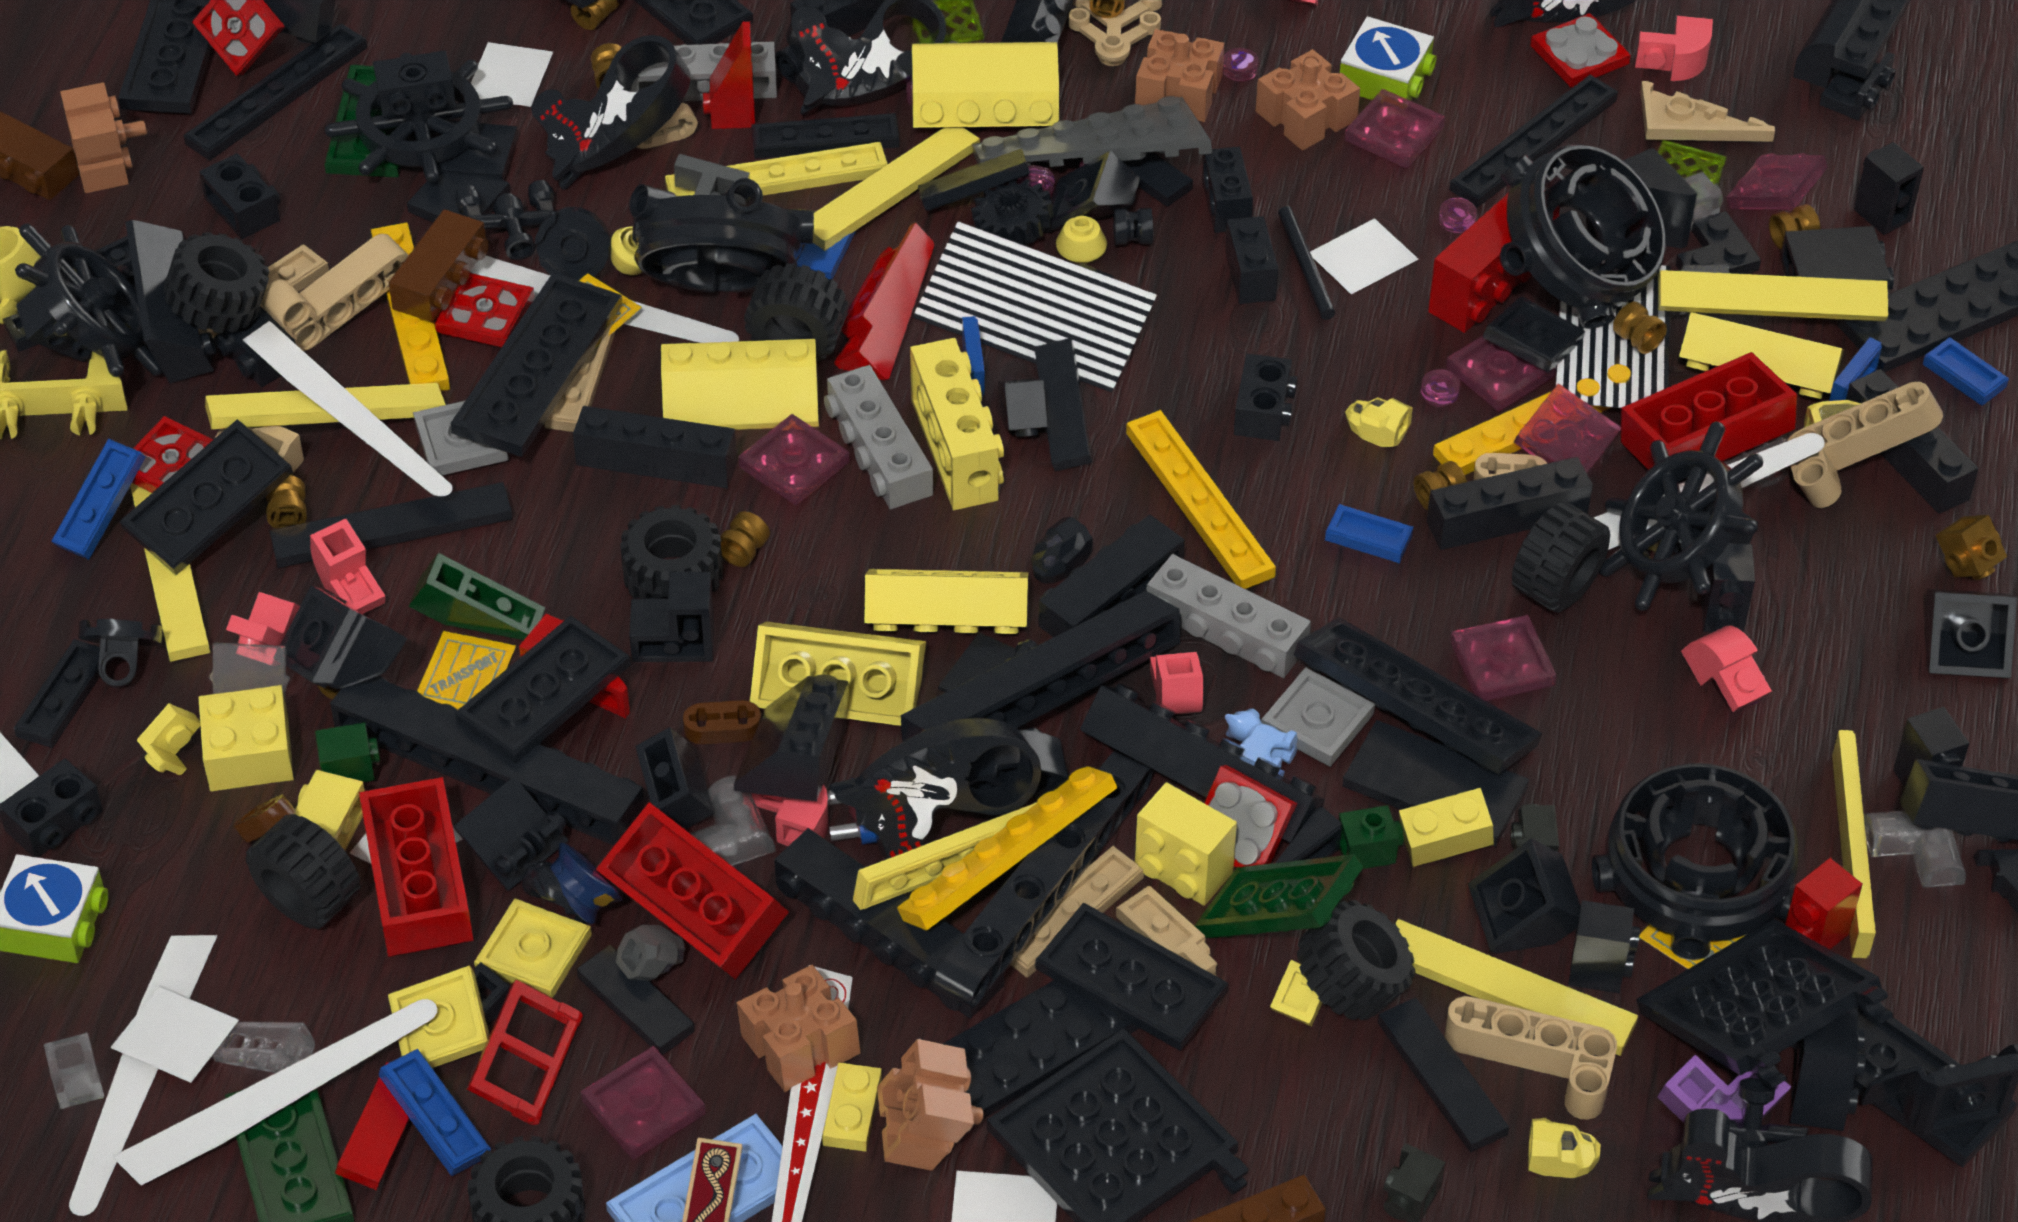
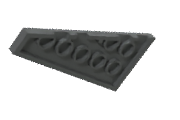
[972,96,1212,167]

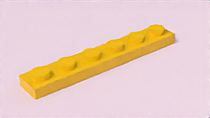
[371,222,450,391]
[1433,364,1631,475]
[1126,410,1276,589]
[897,766,1117,930]

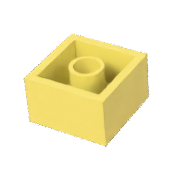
[198,685,294,791]
[1135,782,1237,906]

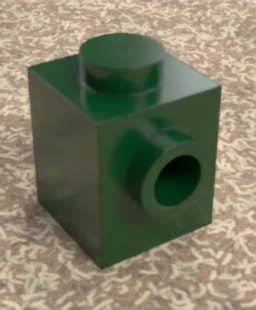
[315,723,380,782]
[1338,805,1404,869]

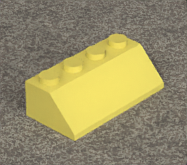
[912,42,1059,128]
[1679,312,1844,399]
[661,339,819,430]
[864,569,1028,634]
[750,622,926,726]

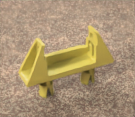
[0,350,128,440]

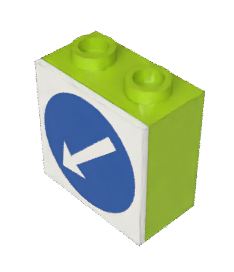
[1340,16,1437,110]
[0,854,108,963]

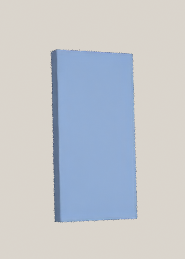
[606,1114,783,1222]

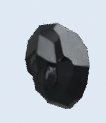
[1031,517,1093,584]

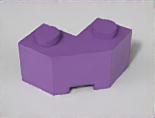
[1657,1055,1791,1123]

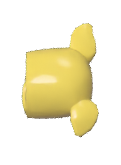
[0,226,40,324]

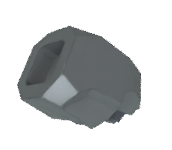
[616,925,686,981]

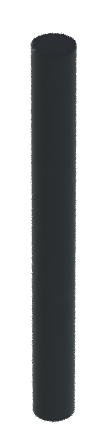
[1278,206,1335,320]

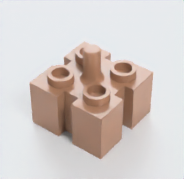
[1135,29,1225,122]
[1256,49,1360,151]
[60,82,147,193]
[736,965,861,1092]
[877,1039,983,1171]

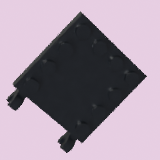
[1636,919,1893,1089]
[987,1028,1248,1222]

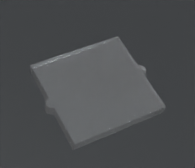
[209,642,290,704]

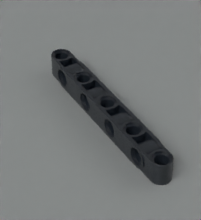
[933,751,1153,1008]

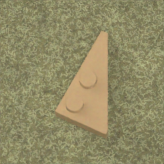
[1640,81,1775,142]

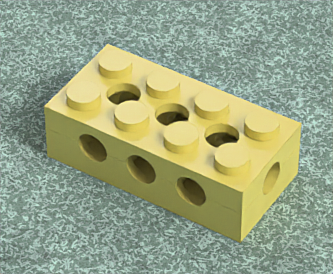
[910,338,1004,510]

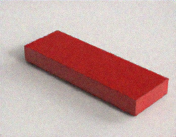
[335,1062,410,1190]

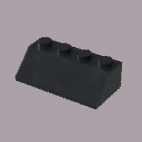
[125,220,217,384]
[733,674,849,801]

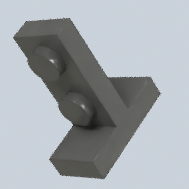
[674,154,750,205]

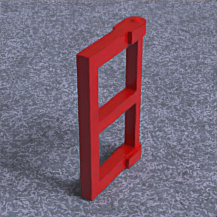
[467,980,583,1125]

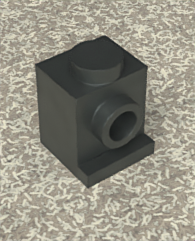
[1511,804,1559,852]
[1383,1143,1446,1222]

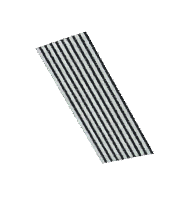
[913,222,1157,393]
[1556,260,1671,408]

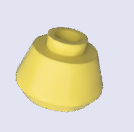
[1056,216,1107,264]
[610,227,642,275]

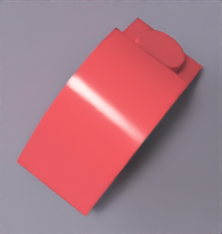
[1635,16,1713,81]
[310,519,385,614]
[226,592,300,665]
[1681,626,1772,712]
[1150,652,1203,715]
[752,784,829,846]

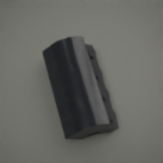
[1793,0,1910,88]

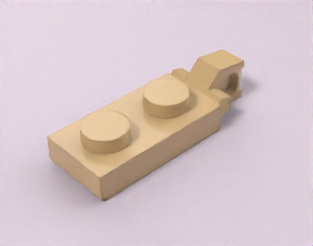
[1116,886,1217,976]

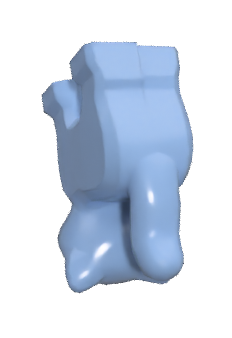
[1225,708,1298,776]

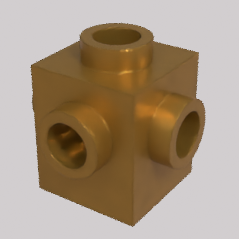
[1936,515,2007,580]

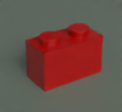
[1785,858,1863,949]

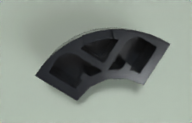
[966,728,1068,799]

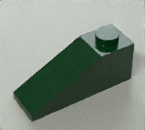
[408,553,545,640]

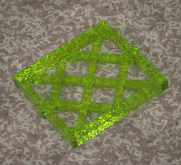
[911,0,984,44]
[1658,140,1727,201]

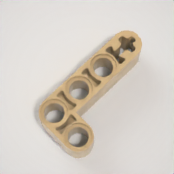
[262,234,409,351]
[1788,381,1943,508]
[1445,996,1617,1120]

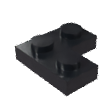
[1675,211,1761,274]

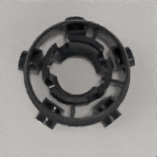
[1500,144,1665,329]
[629,178,814,293]
[1592,763,1798,960]

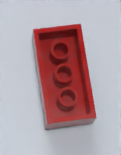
[1428,189,1560,333]
[1621,352,1797,470]
[359,777,474,957]
[596,802,789,980]

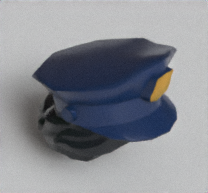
[522,843,623,924]

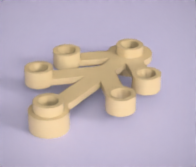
[1069,0,1162,66]

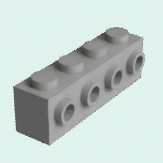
[631,42,777,101]
[824,365,933,510]
[1147,554,1311,678]

